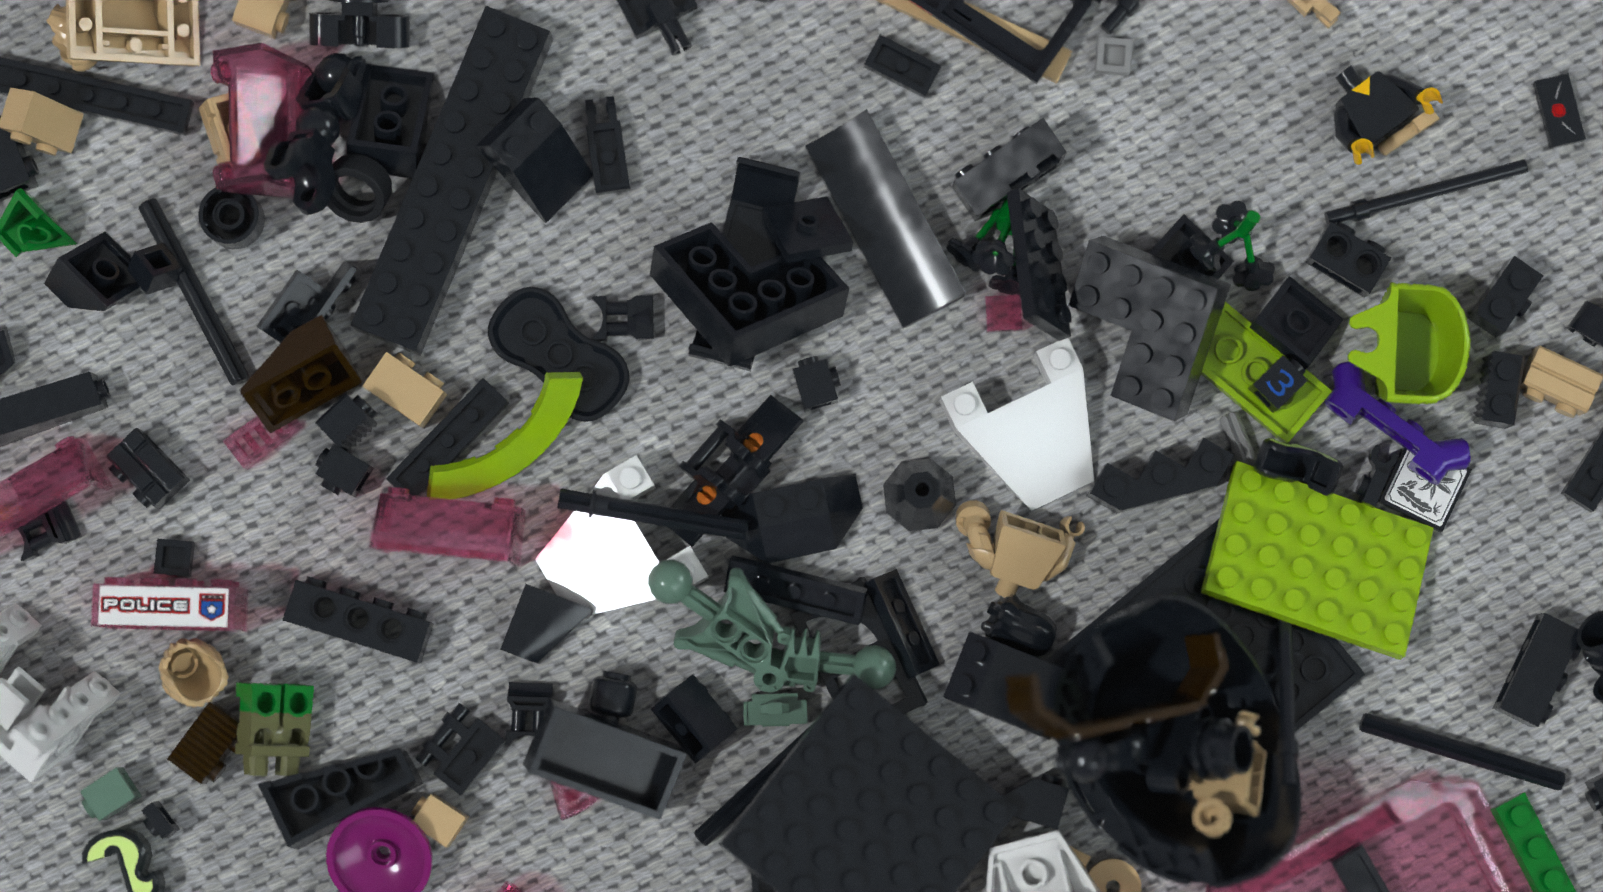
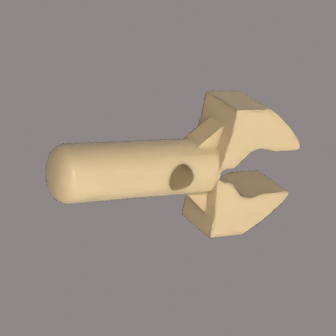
[1378,111,1440,156]

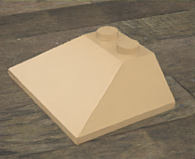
[66,0,200,66]

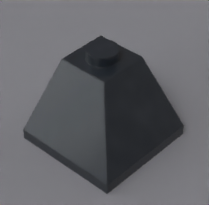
[44,232,141,311]

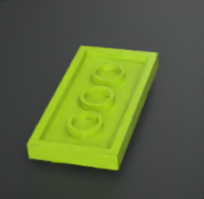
[1201,301,1332,443]

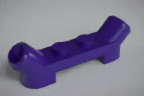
[1324,362,1471,485]

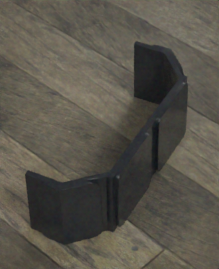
[688,157,800,372]

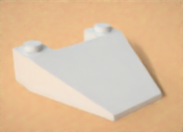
[939,338,1094,511]
[535,455,709,615]
[986,830,1101,892]

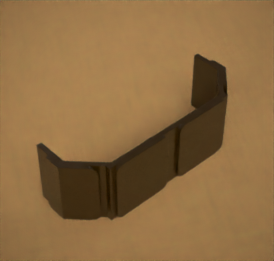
[1005,633,1229,739]

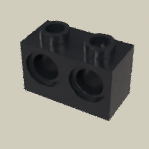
[1305,222,1391,298]

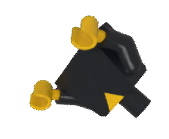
[1334,65,1443,165]

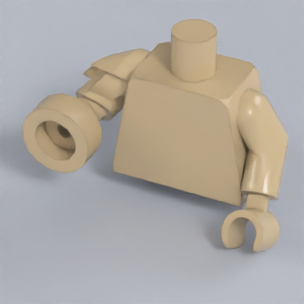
[956,500,1085,598]
[1189,711,1267,837]

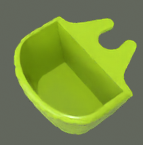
[1348,282,1471,404]

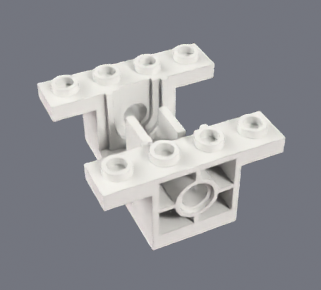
[0,603,121,783]

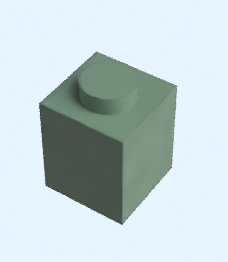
[80,767,142,821]

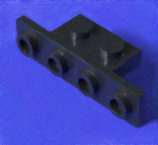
[256,261,357,343]

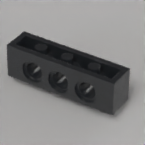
[283,576,434,663]

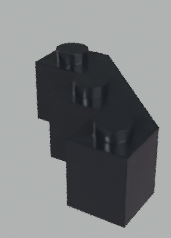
[1086,438,1234,514]

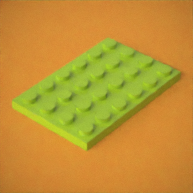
[1201,461,1434,660]

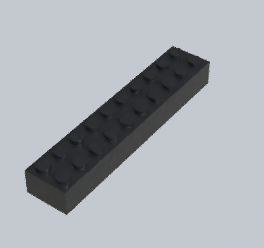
[351,6,553,356]

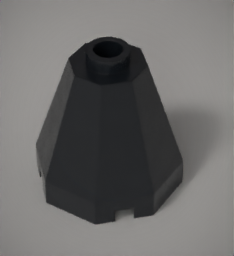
[883,458,956,532]

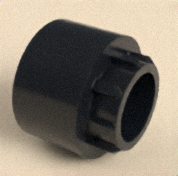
[198,184,265,250]

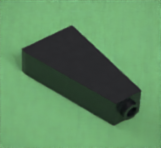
[0,371,110,447]

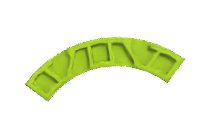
[427,372,583,502]

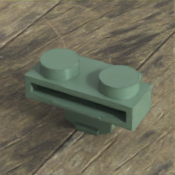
[743,693,808,727]

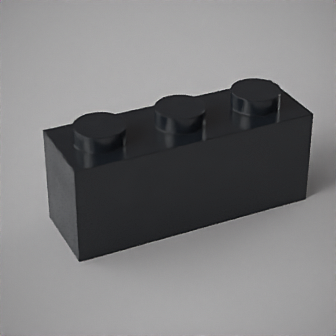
[1493,613,1581,727]

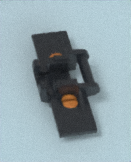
[668,395,804,547]

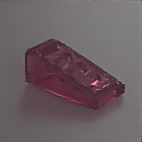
[223,417,303,470]

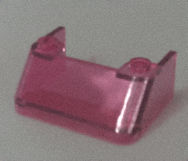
[369,487,526,567]

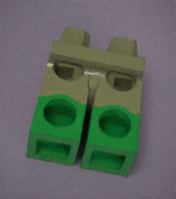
[235,682,314,776]

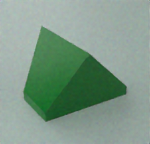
[0,188,77,257]

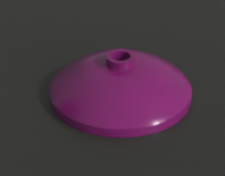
[326,807,433,892]

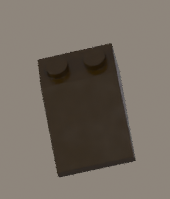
[239,315,362,433]

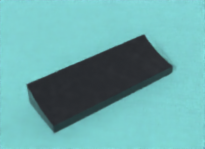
[805,109,966,329]

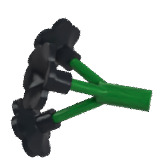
[1190,201,1275,291]

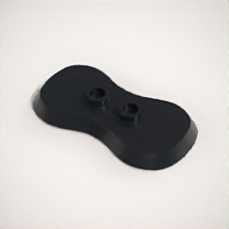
[488,287,630,422]

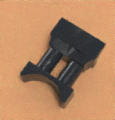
[592,295,654,341]
[5,497,82,561]
[505,682,553,745]

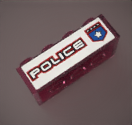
[91,577,249,632]

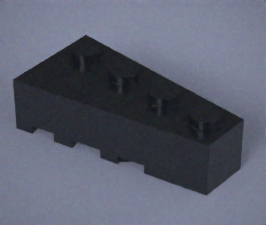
[258,748,423,850]

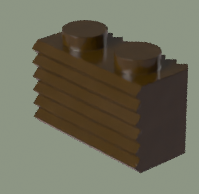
[167,702,240,784]

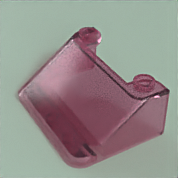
[211,43,316,199]
[0,436,113,538]

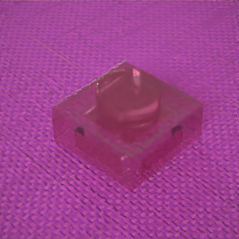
[985,295,1022,333]

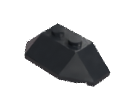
[721,474,863,564]

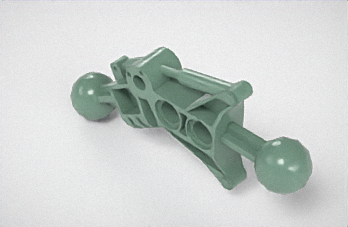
[648,559,896,693]

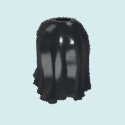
[981,594,1057,656]

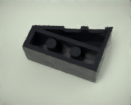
[952,118,1067,221]

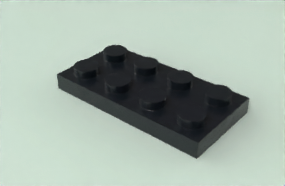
[1007,188,1072,341]

